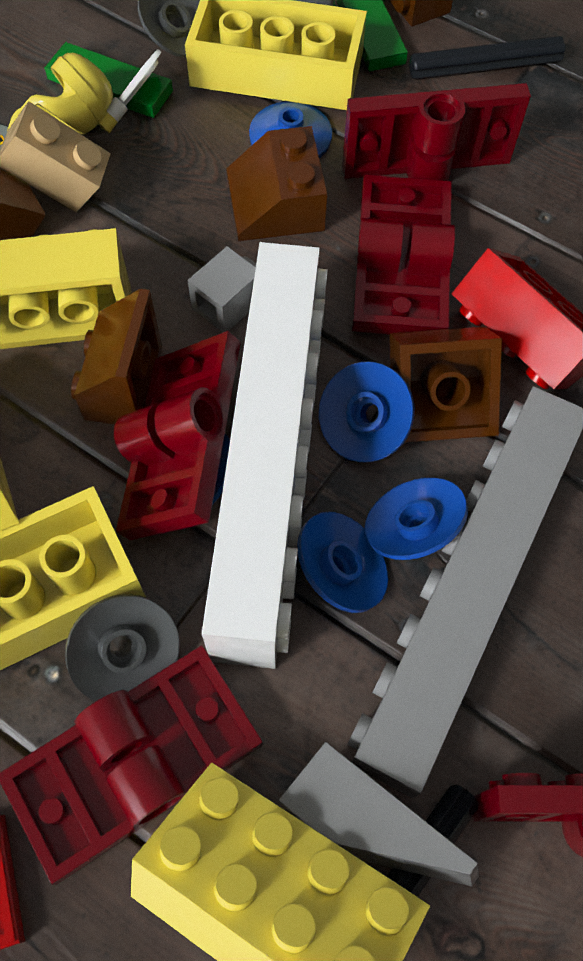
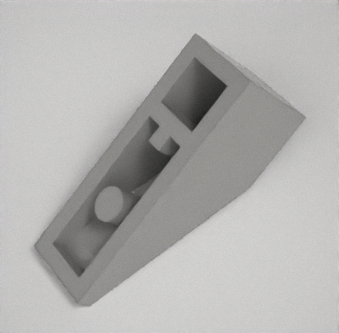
[279,742,479,887]

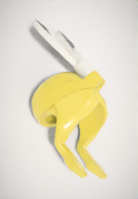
[7,49,161,135]

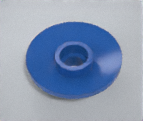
[249,101,332,158]
[319,362,415,462]
[365,478,468,560]
[297,512,388,613]

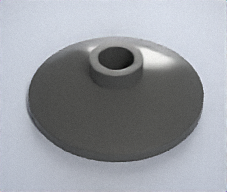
[137,0,200,58]
[65,594,179,701]

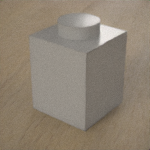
[187,246,256,332]

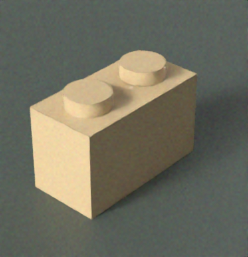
[0,101,111,212]

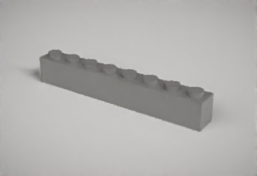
[347,386,583,799]

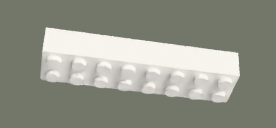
[202,242,328,669]

